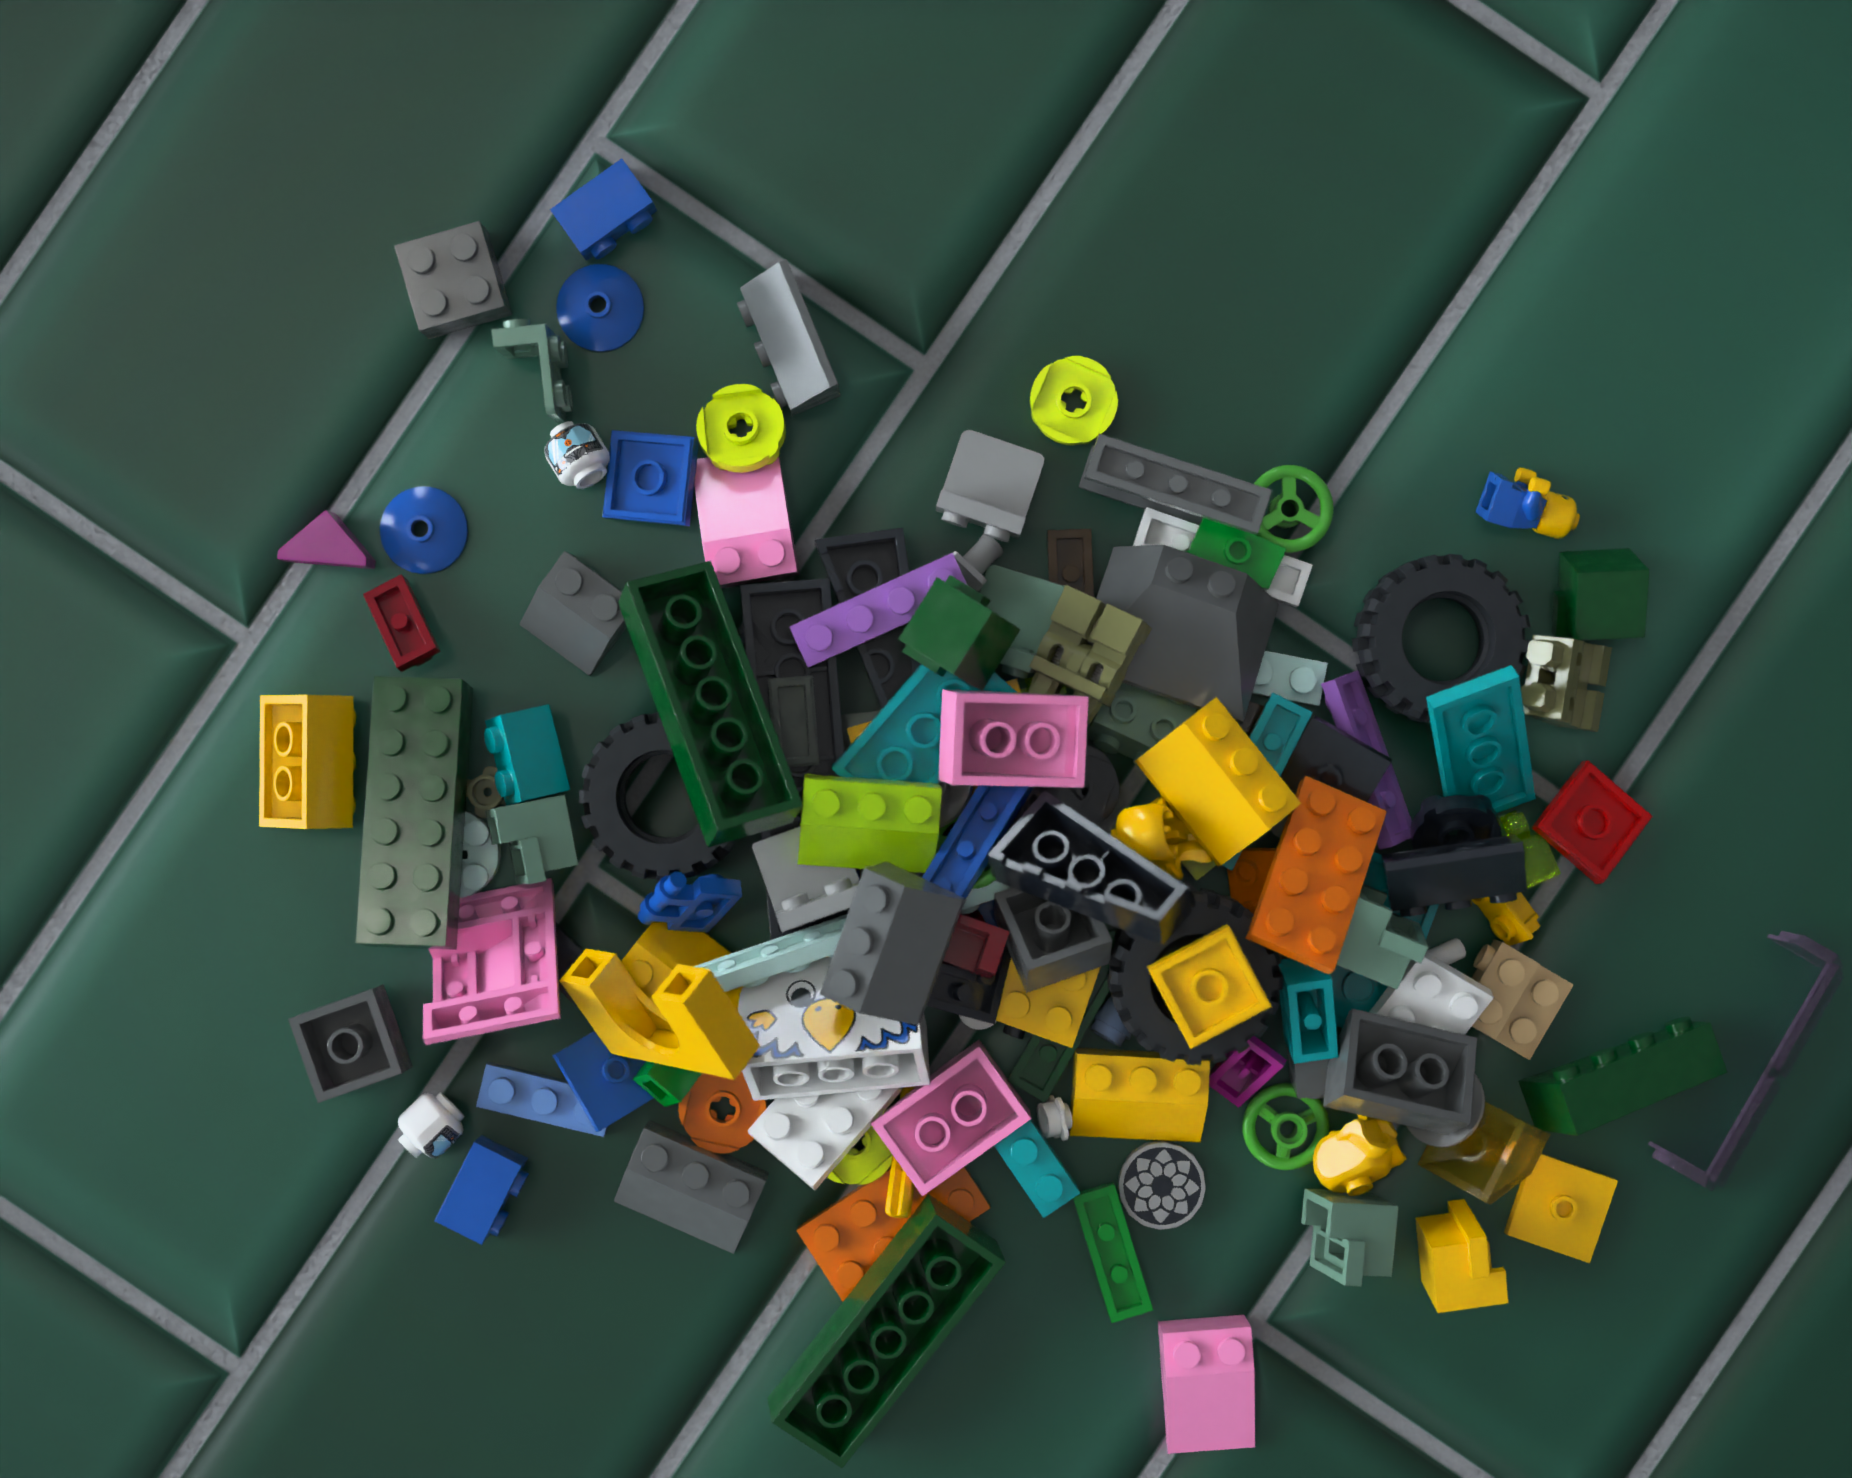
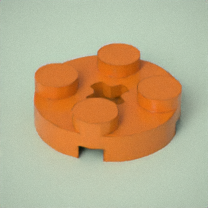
[679,1071,767,1154]

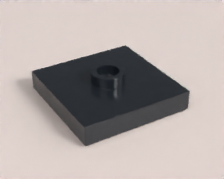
[1280,715,1392,802]

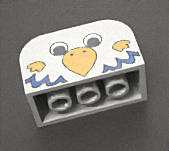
[738,957,930,1101]

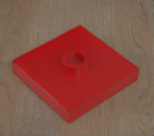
[1531,760,1653,884]

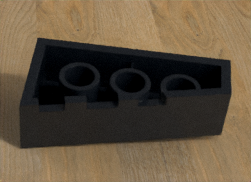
[815,528,921,710]
[987,791,1192,945]

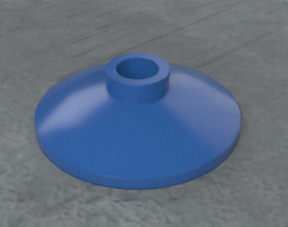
[556,264,644,352]
[380,486,468,574]

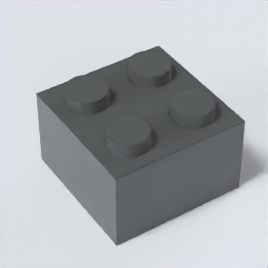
[394,221,513,339]
[994,887,1112,993]
[288,984,413,1103]

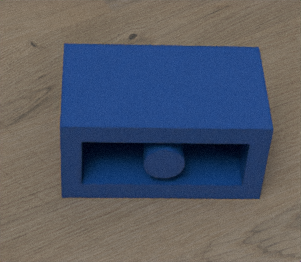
[550,158,657,261]
[435,1135,529,1245]

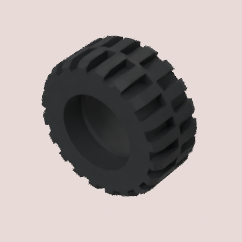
[1352,554,1532,723]
[579,712,740,881]
[1107,888,1283,1065]

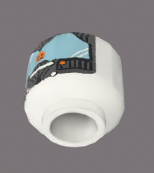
[544,421,610,489]
[398,1092,465,1158]

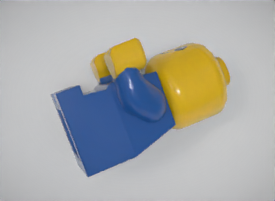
[1475,467,1580,539]

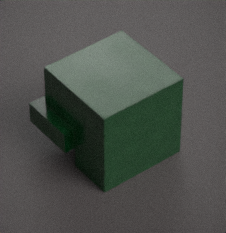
[1552,548,1649,641]
[898,575,1021,691]

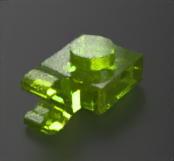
[1499,810,1561,889]

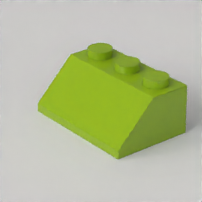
[797,774,942,873]

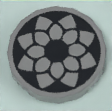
[1117,1140,1206,1230]

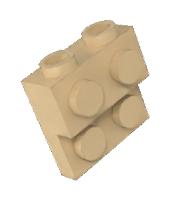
[1471,939,1573,1060]

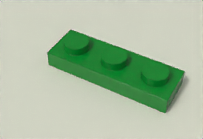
[1073,1182,1153,1323]

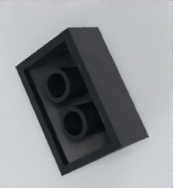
[1381,834,1527,917]

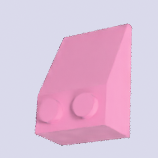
[694,457,800,588]
[938,690,1088,788]
[871,1040,1031,1196]
[1158,1315,1255,1454]

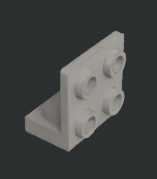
[752,826,860,932]

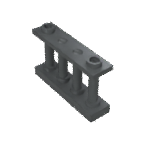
[1078,434,1272,535]

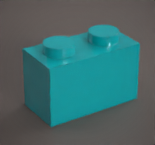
[484,704,570,806]
[1279,958,1339,1064]
[994,1118,1080,1218]

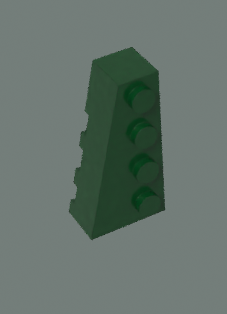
[1518,1017,1728,1136]

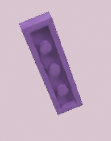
[789,553,967,668]
[1321,670,1412,850]

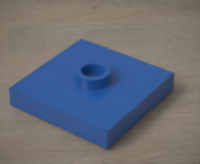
[602,430,699,526]
[552,1031,653,1132]

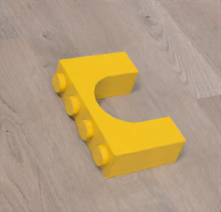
[559,949,760,1080]

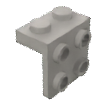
[936,430,1044,542]

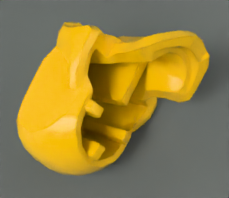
[1111,796,1212,881]
[1313,1114,1407,1196]

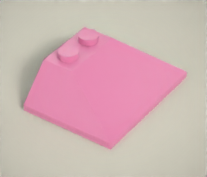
[423,878,560,1045]

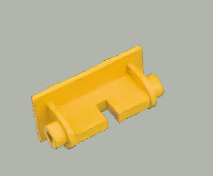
[1471,892,1541,946]

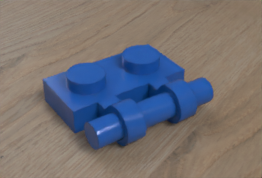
[638,871,742,933]

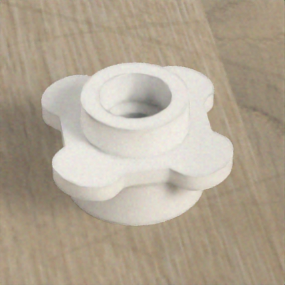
[1037,1095,1072,1141]

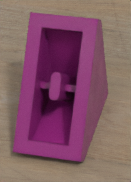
[277,510,376,569]
[1209,1035,1287,1108]

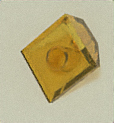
[1418,1101,1551,1205]

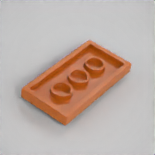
[1245,776,1387,975]
[796,1166,991,1302]

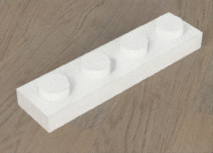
[1132,507,1313,607]

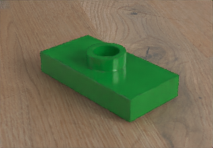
[1187,518,1287,590]

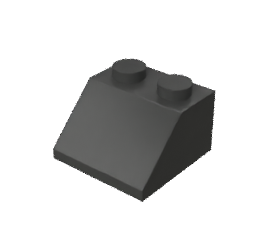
[519,551,627,676]

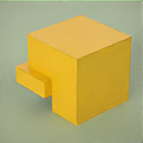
[1415,1199,1508,1313]

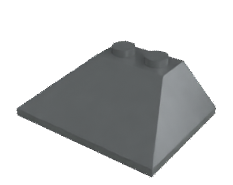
[1087,545,1279,724]

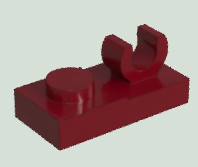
[363,574,441,672]

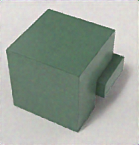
[485,795,578,885]
[1337,884,1429,990]
[1301,1188,1399,1287]

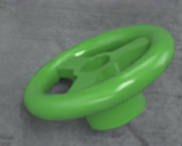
[1254,465,1333,553]
[1242,1083,1329,1170]

